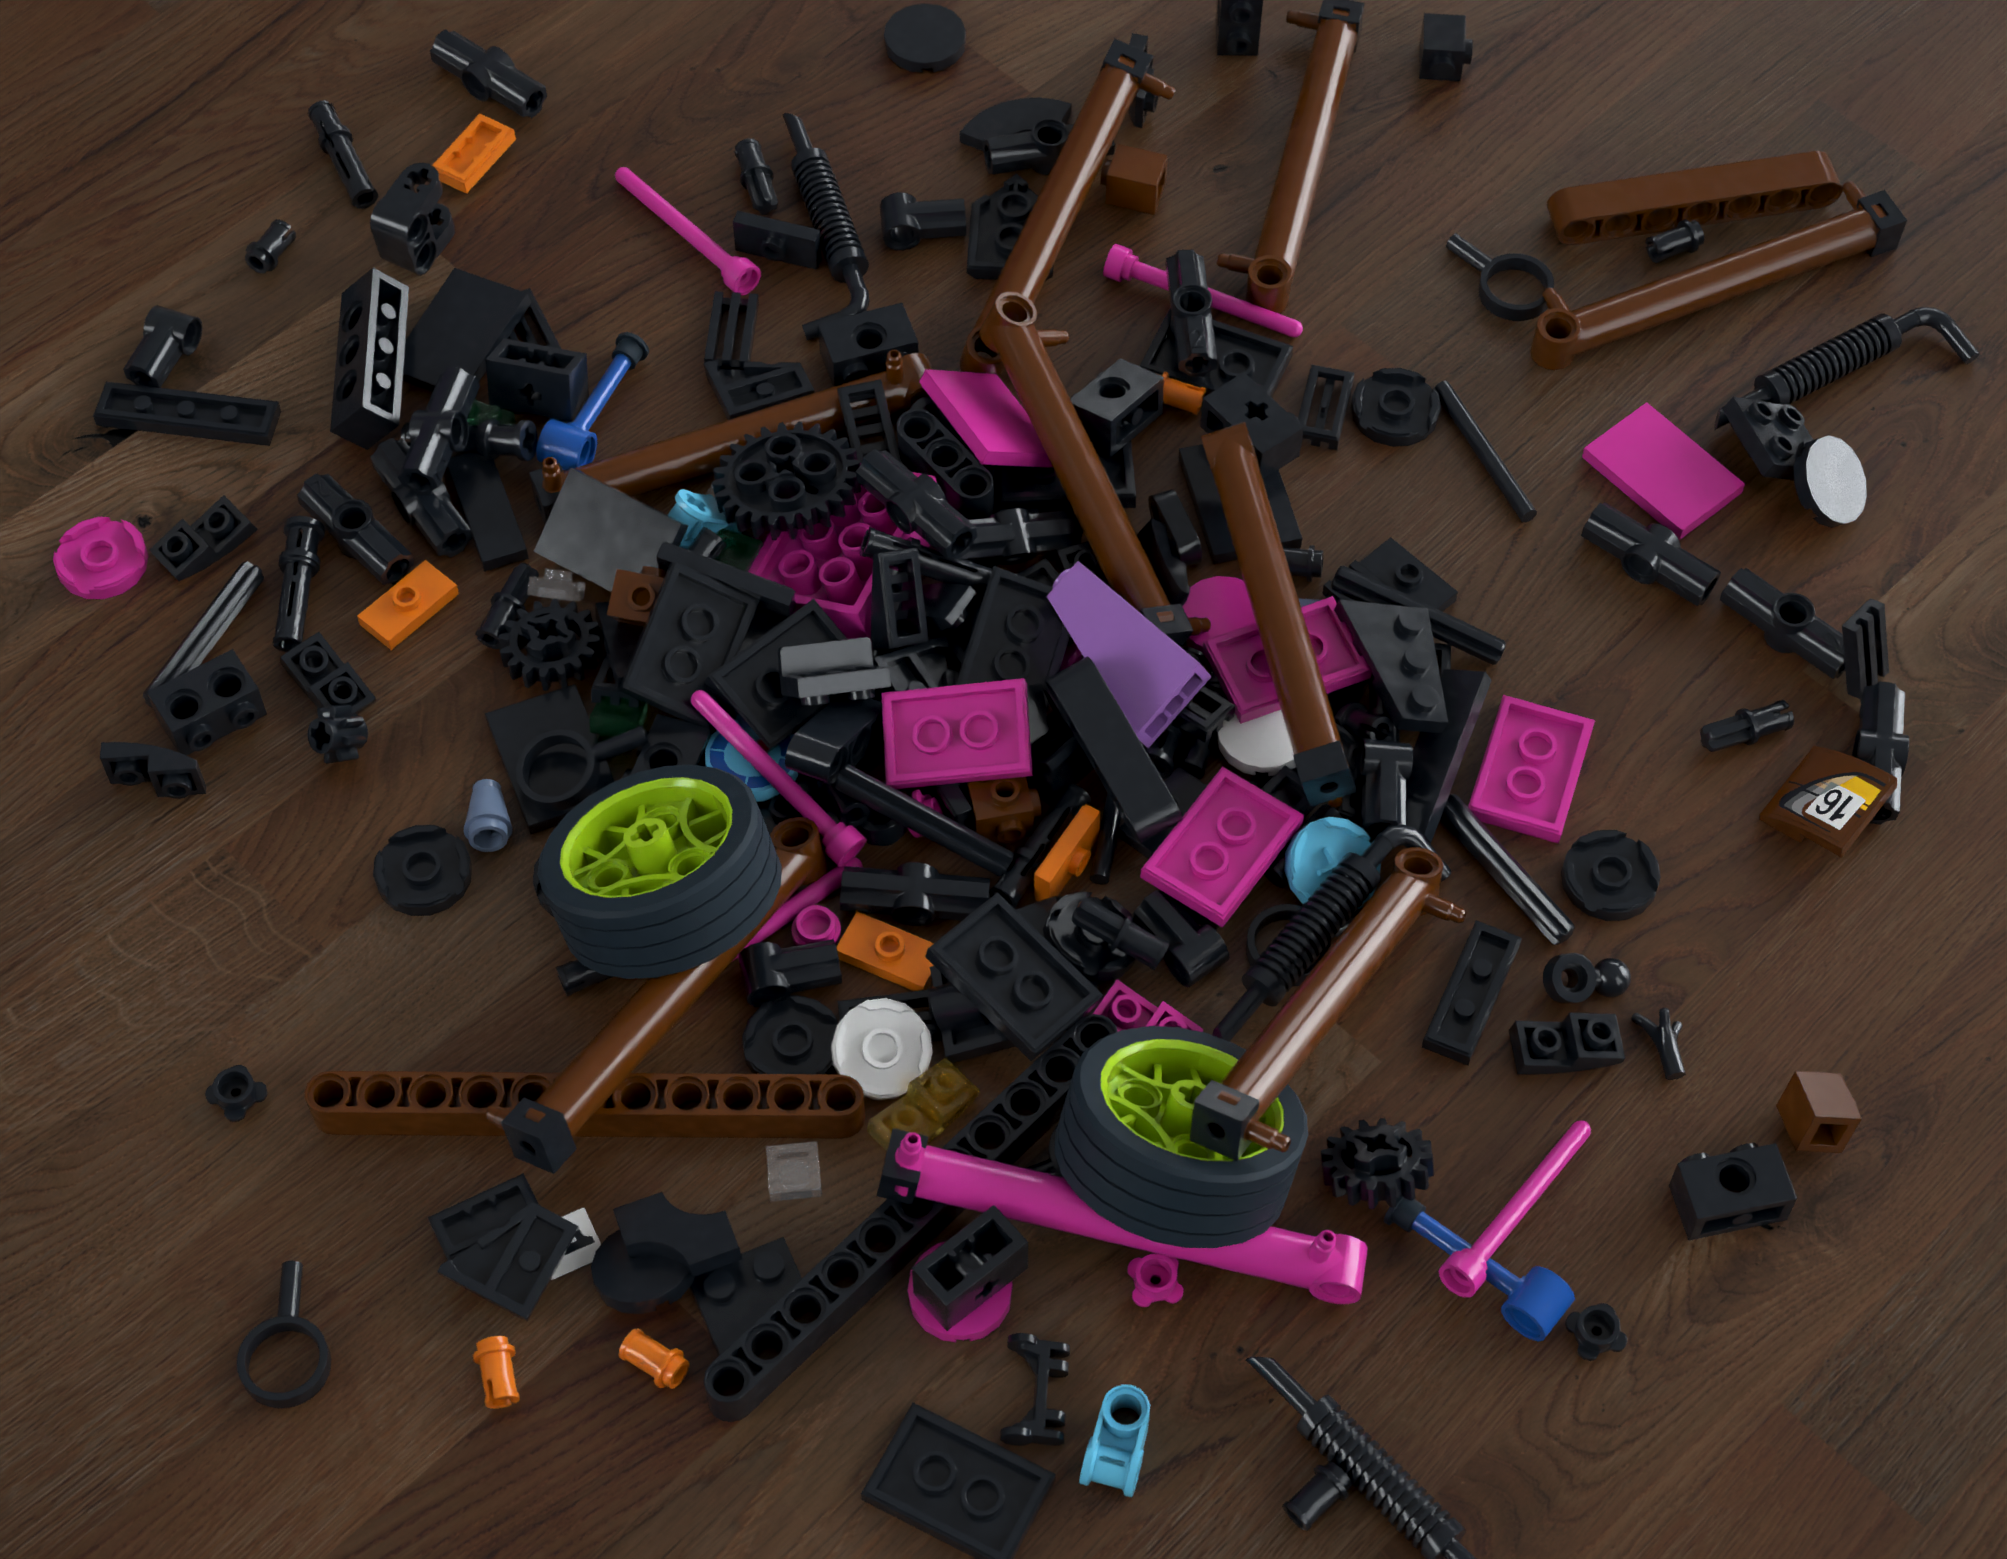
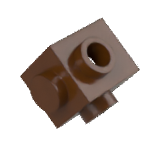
[1100,144,1168,215]
[607,566,667,627]
[967,777,1041,843]
[1776,1071,1862,1153]

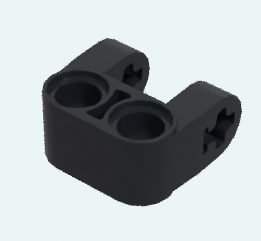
[370,162,455,275]

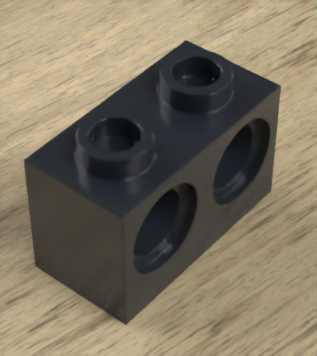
[147,649,267,756]

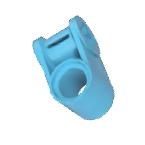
[668,489,741,554]
[1079,1384,1150,1498]

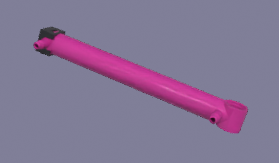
[876,1128,1368,1304]

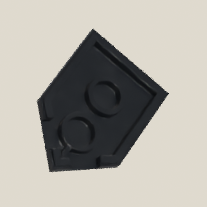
[967,173,1054,281]

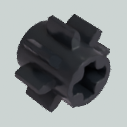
[308,704,368,764]

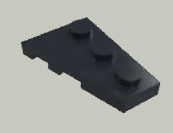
[1334,600,1448,734]

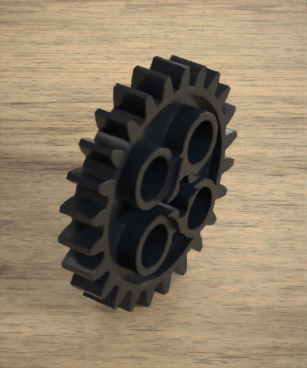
[712,421,862,540]

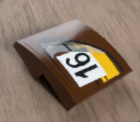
[1759,746,1897,858]

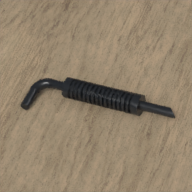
[783,113,870,341]
[1714,307,1979,430]
[1212,824,1451,1042]
[1245,1357,1476,1559]

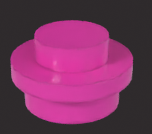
[792,905,841,946]

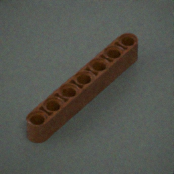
[1547,151,1842,245]

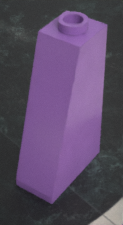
[1047,561,1212,748]

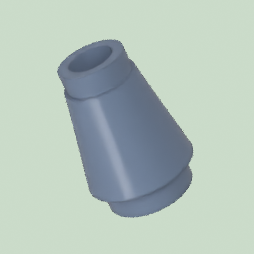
[463,779,512,852]

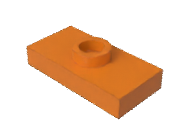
[432,113,516,194]
[357,560,459,650]
[1034,804,1101,902]
[836,911,934,991]

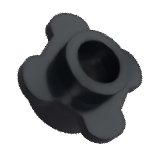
[205,1065,268,1122]
[1565,1303,1627,1361]

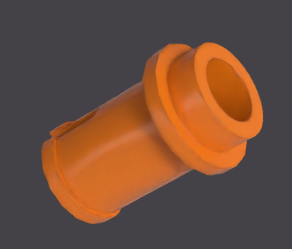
[1156,371,1206,415]
[619,1328,689,1389]
[473,1336,520,1409]

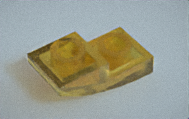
[867,1058,980,1151]

